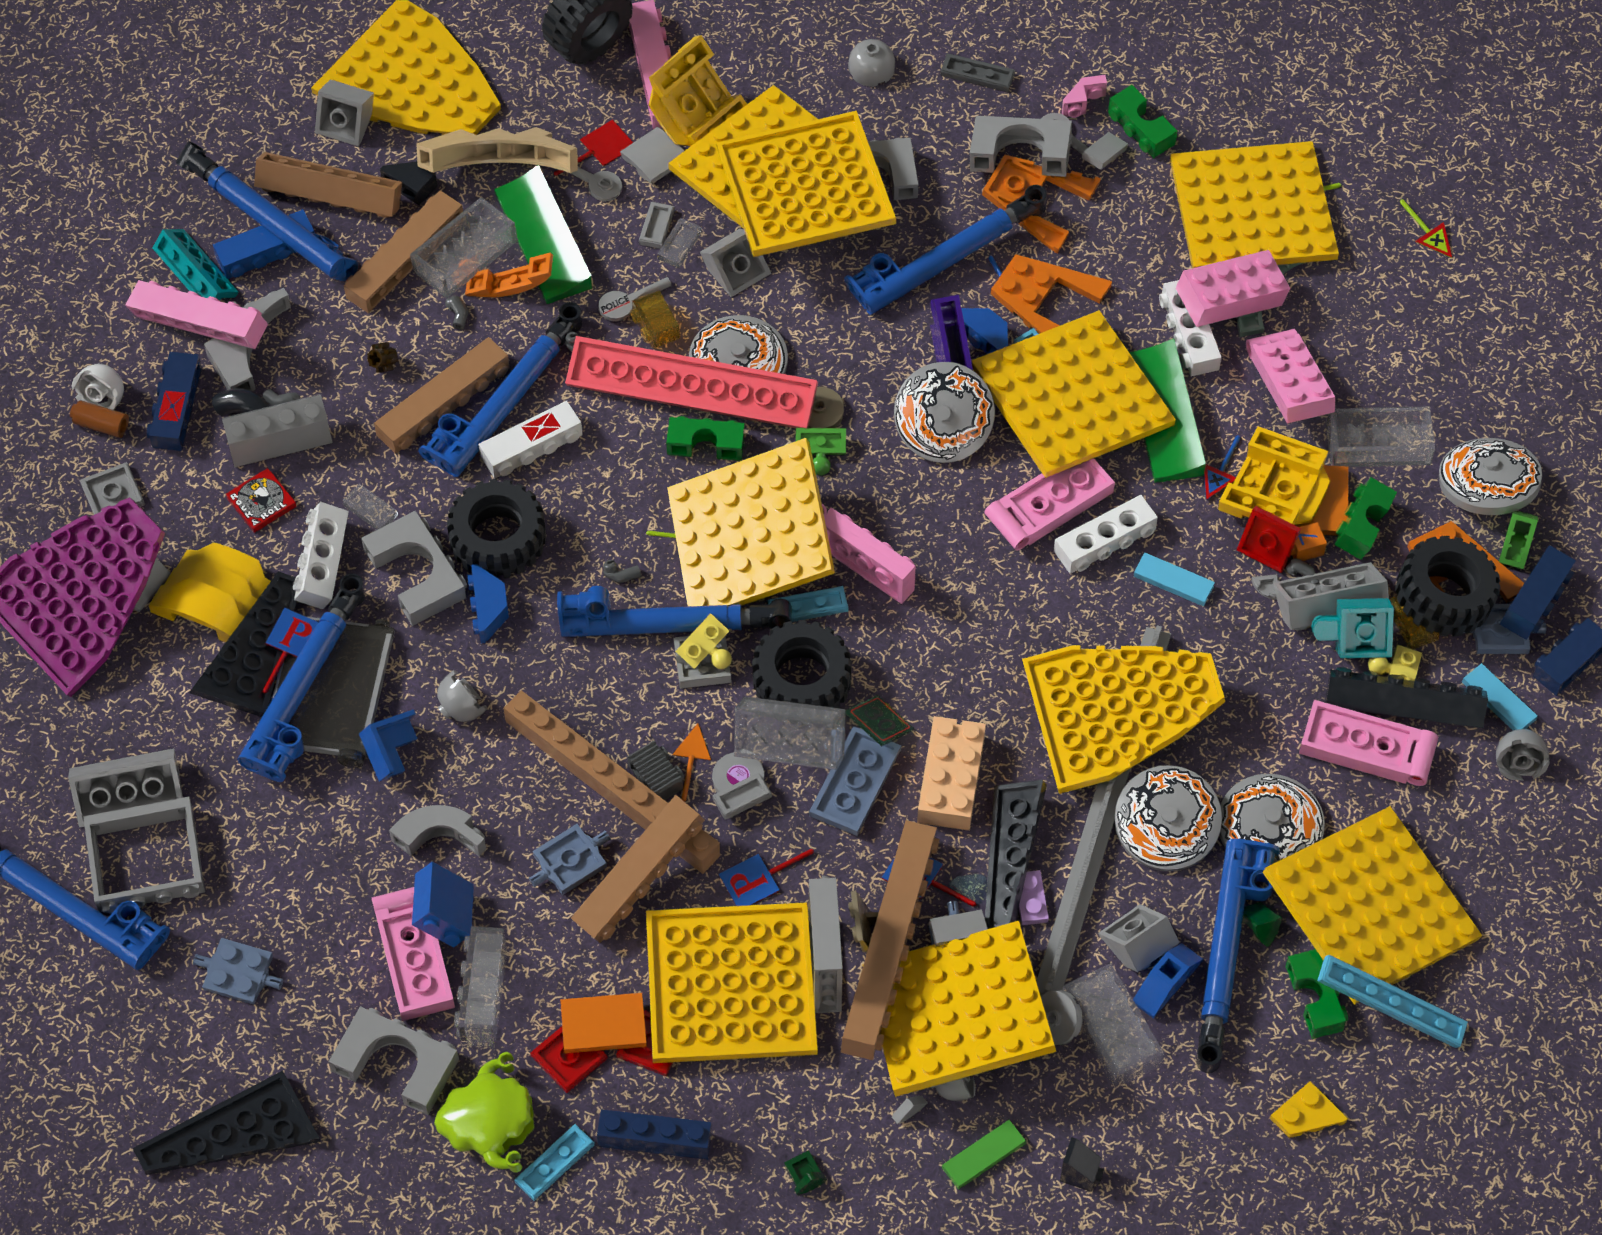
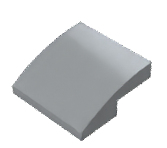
[620,127,684,184]
[674,636,731,689]

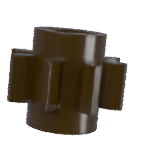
[367,342,398,373]

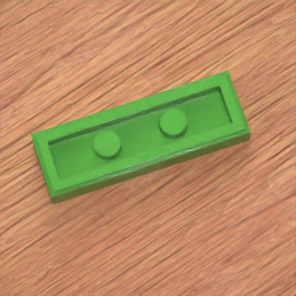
[942,1120,1026,1190]

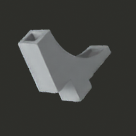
[204,288,291,391]

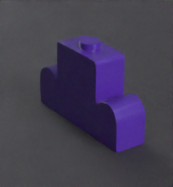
[930,295,973,370]

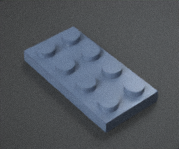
[809,726,901,836]

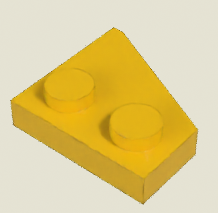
[1270,1081,1348,1138]

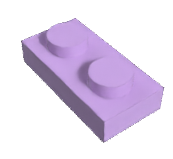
[1019,870,1049,925]

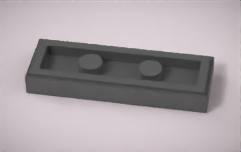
[940,53,1015,92]

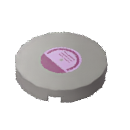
[712,752,764,793]

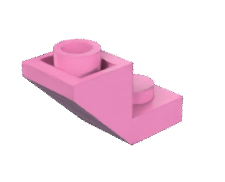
[1062,75,1107,117]

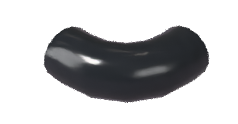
[212,388,271,417]

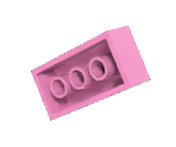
[1175,250,1290,327]

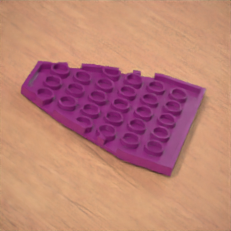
[0,497,165,697]

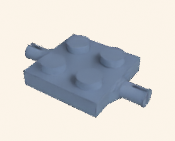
[1464,604,1546,654]
[529,824,611,895]
[193,938,283,1005]

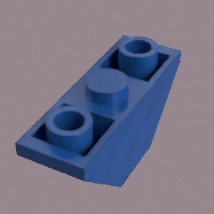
[961,308,1008,354]
[467,564,509,643]
[1132,943,1203,1019]

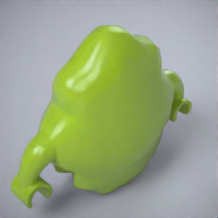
[434,1052,534,1172]

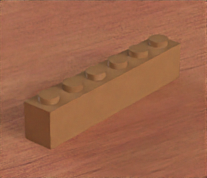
[254,152,402,218]
[344,190,464,313]
[374,337,510,454]
[571,795,705,943]

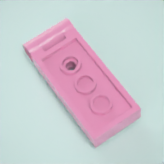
[1246,329,1335,423]
[984,458,1115,551]
[822,504,916,604]
[1299,700,1439,786]
[372,887,455,1021]

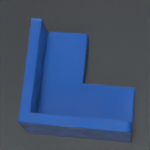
[359,709,418,782]

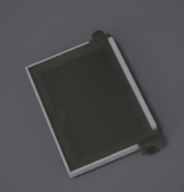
[272,616,395,768]

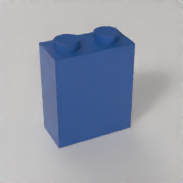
[412,861,474,948]

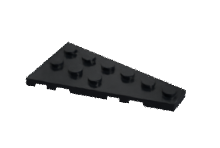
[189,571,297,717]
[133,1071,321,1175]

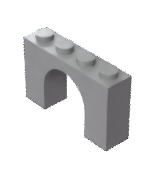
[970,116,1072,177]
[868,138,918,200]
[361,511,467,626]
[329,1006,459,1115]

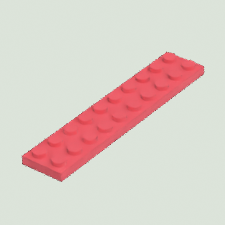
[565,336,818,428]

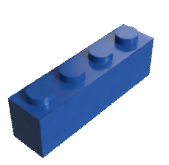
[213,209,315,279]

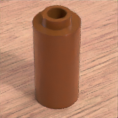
[70,400,129,438]

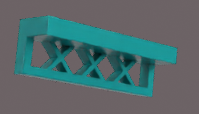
[152,229,238,300]

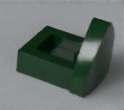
[1242,902,1282,947]
[784,1150,827,1195]

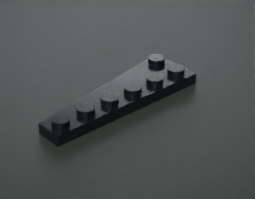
[985,780,1047,929]

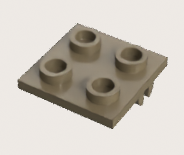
[848,890,879,953]

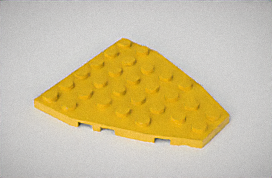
[311,0,501,135]
[1022,645,1225,794]

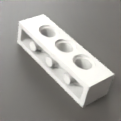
[1159,280,1221,376]
[1054,495,1158,574]
[293,502,349,609]

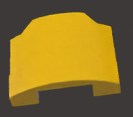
[649,35,747,147]
[1218,426,1330,525]
[149,543,271,642]

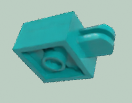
[1311,598,1394,658]

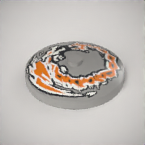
[689,315,788,374]
[894,362,995,463]
[1439,438,1542,515]
[1115,765,1222,871]
[1219,774,1325,863]

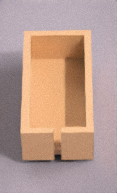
[917,716,986,831]

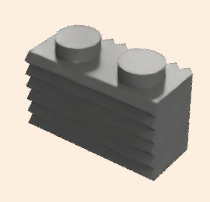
[627,741,684,800]

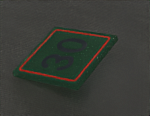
[845,695,914,747]

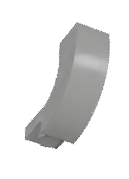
[389,805,486,857]

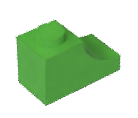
[1499,511,1538,569]

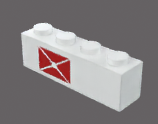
[478,401,582,479]

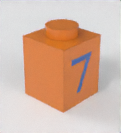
[1291,522,1327,561]

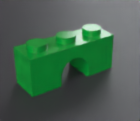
[1108,85,1178,158]
[666,416,745,461]
[1335,477,1397,560]
[1285,949,1348,1039]

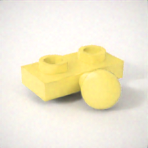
[675,613,732,669]
[1368,645,1422,681]

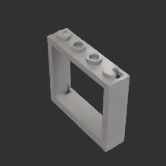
[83,797,205,913]
[809,876,842,1013]

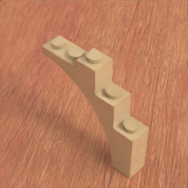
[417,127,578,173]

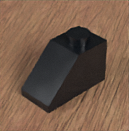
[380,161,438,206]
[1060,1137,1104,1192]

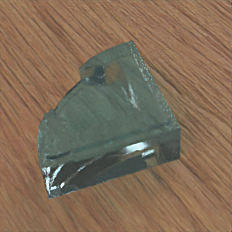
[949,874,987,900]

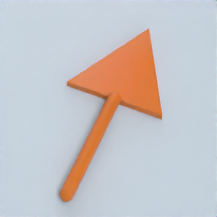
[672,723,711,802]

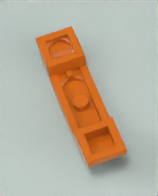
[465,252,553,298]

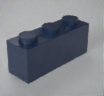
[1533,618,1602,696]

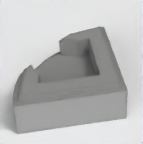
[1251,574,1279,600]
[892,1096,928,1124]

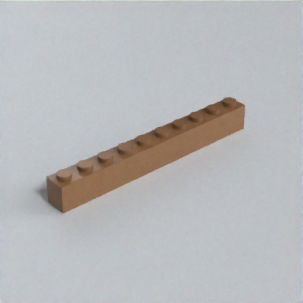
[504,690,720,874]
[841,820,940,1060]

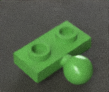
[796,428,846,476]

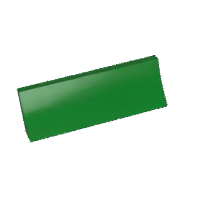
[494,165,592,304]
[1129,338,1206,483]

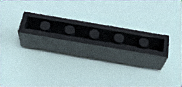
[1325,667,1488,728]

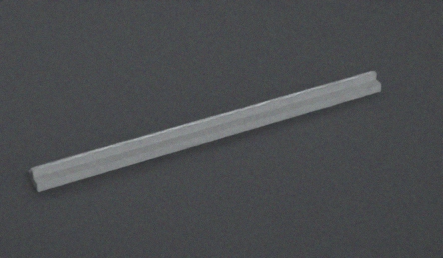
[1036,625,1171,996]

